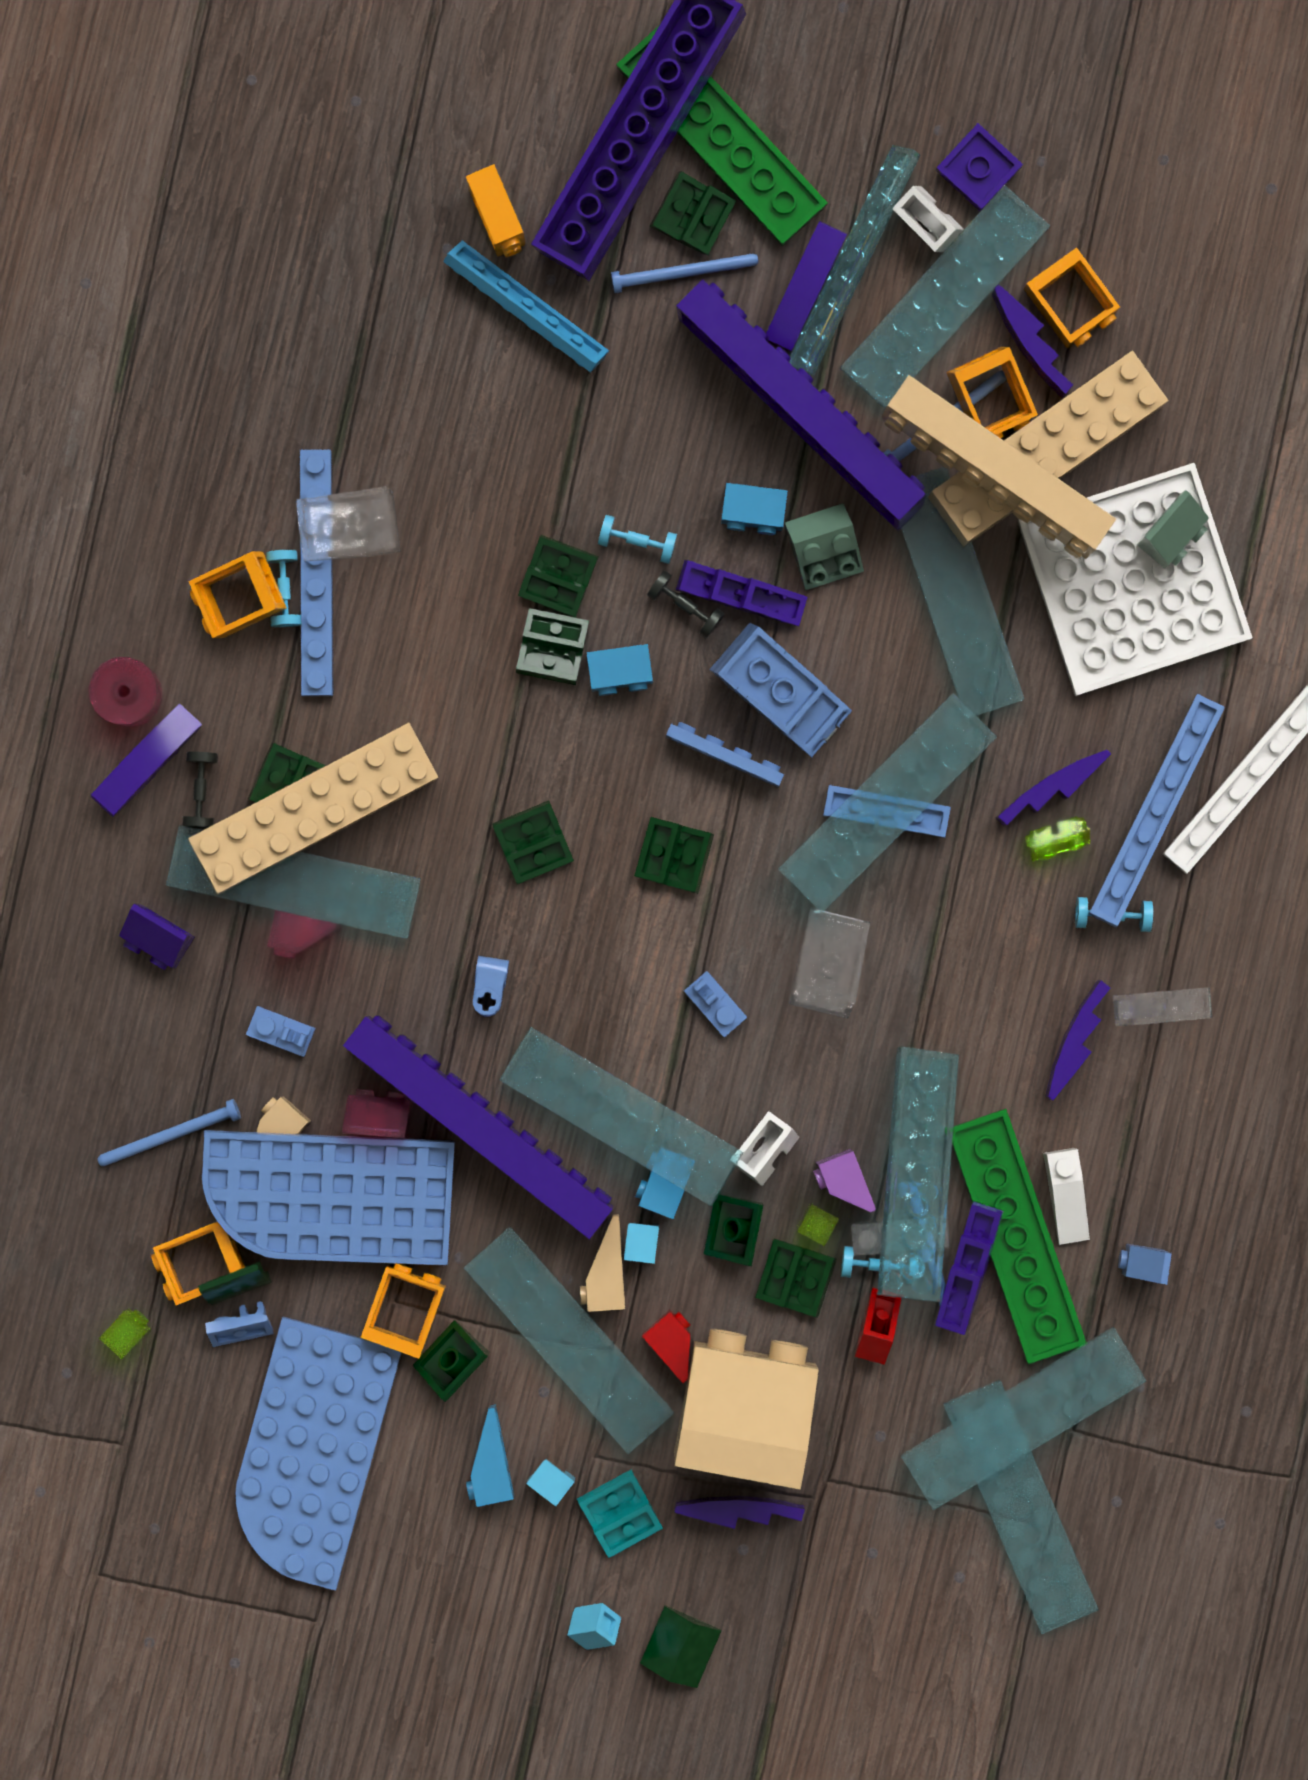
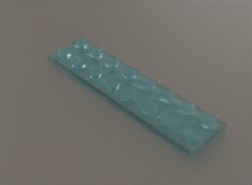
[840,185,1050,409]
[901,467,1025,720]
[778,693,997,913]
[166,825,421,939]
[500,1027,744,1206]
[877,1046,959,1302]
[464,1226,675,1454]
[901,1327,1146,1510]
[943,1379,1099,1634]

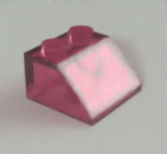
[267,910,342,959]
[342,1089,412,1138]

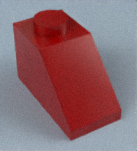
[855,1287,902,1365]
[642,1310,691,1383]

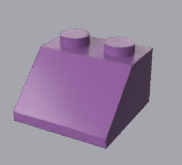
[813,1149,876,1212]

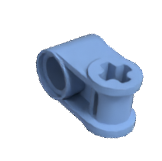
[473,956,509,1017]

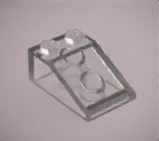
[296,486,401,562]
[788,908,870,1019]

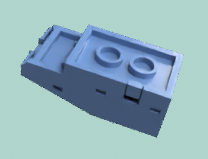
[709,623,852,757]

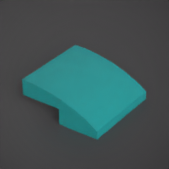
[577,1469,663,1558]

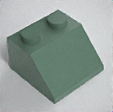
[1137,490,1209,569]

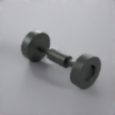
[647,570,725,638]
[182,751,218,828]

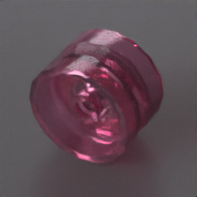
[89,657,162,728]

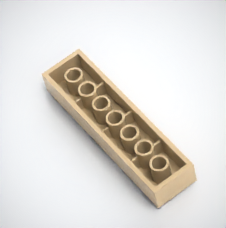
[928,350,1169,547]
[882,375,1116,559]
[188,723,438,896]

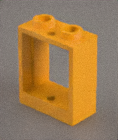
[466,164,526,257]
[1024,247,1120,348]
[946,347,1038,438]
[188,551,287,638]
[151,1222,245,1305]
[360,1263,446,1359]

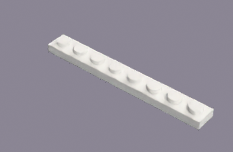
[1163,684,1308,874]

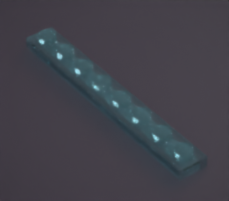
[789,145,920,376]

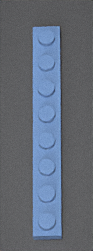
[300,450,333,697]
[1089,694,1225,928]

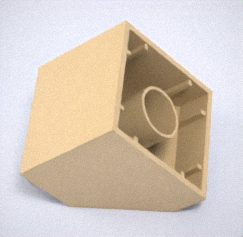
[674,1329,819,1490]

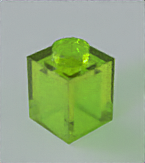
[796,1202,839,1246]
[99,1308,151,1359]

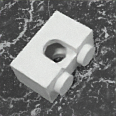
[892,186,964,252]
[731,1111,800,1186]

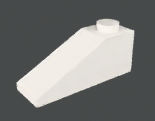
[1043,1148,1090,1245]

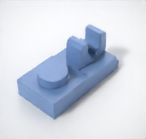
[684,971,747,1037]
[246,1006,316,1057]
[205,1301,274,1347]

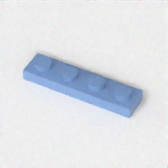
[666,722,784,787]
[823,785,951,838]

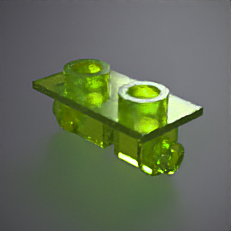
[1025,816,1091,861]

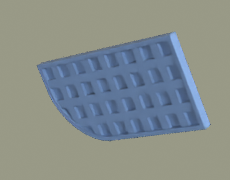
[202,1130,455,1265]
[236,1316,402,1591]

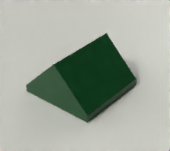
[704,1194,764,1266]
[413,1320,490,1402]
[640,1605,721,1688]

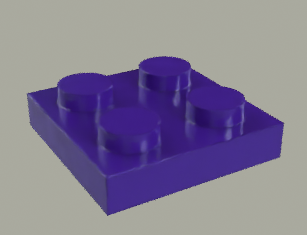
[935,123,1023,212]

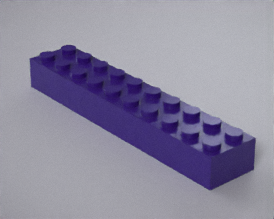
[531,0,747,281]
[676,279,926,531]
[343,1015,613,1239]

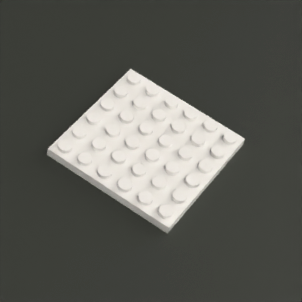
[1018,463,1252,696]

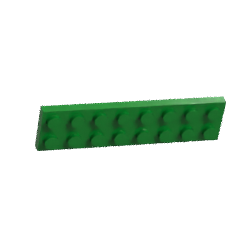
[616,25,828,246]
[947,1108,1087,1364]

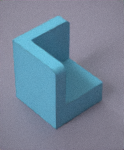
[624,1223,659,1264]
[526,1459,575,1506]
[567,1603,621,1650]

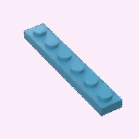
[443,240,609,372]

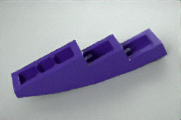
[766,221,847,351]
[992,284,1073,398]
[676,560,807,626]
[90,703,202,817]
[996,750,1111,826]
[1045,980,1110,1101]
[935,1202,1003,1335]
[674,1496,805,1529]

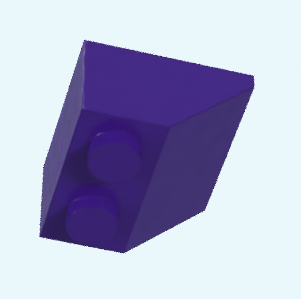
[119,903,195,970]

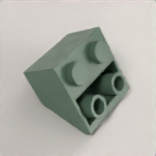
[785,503,864,590]

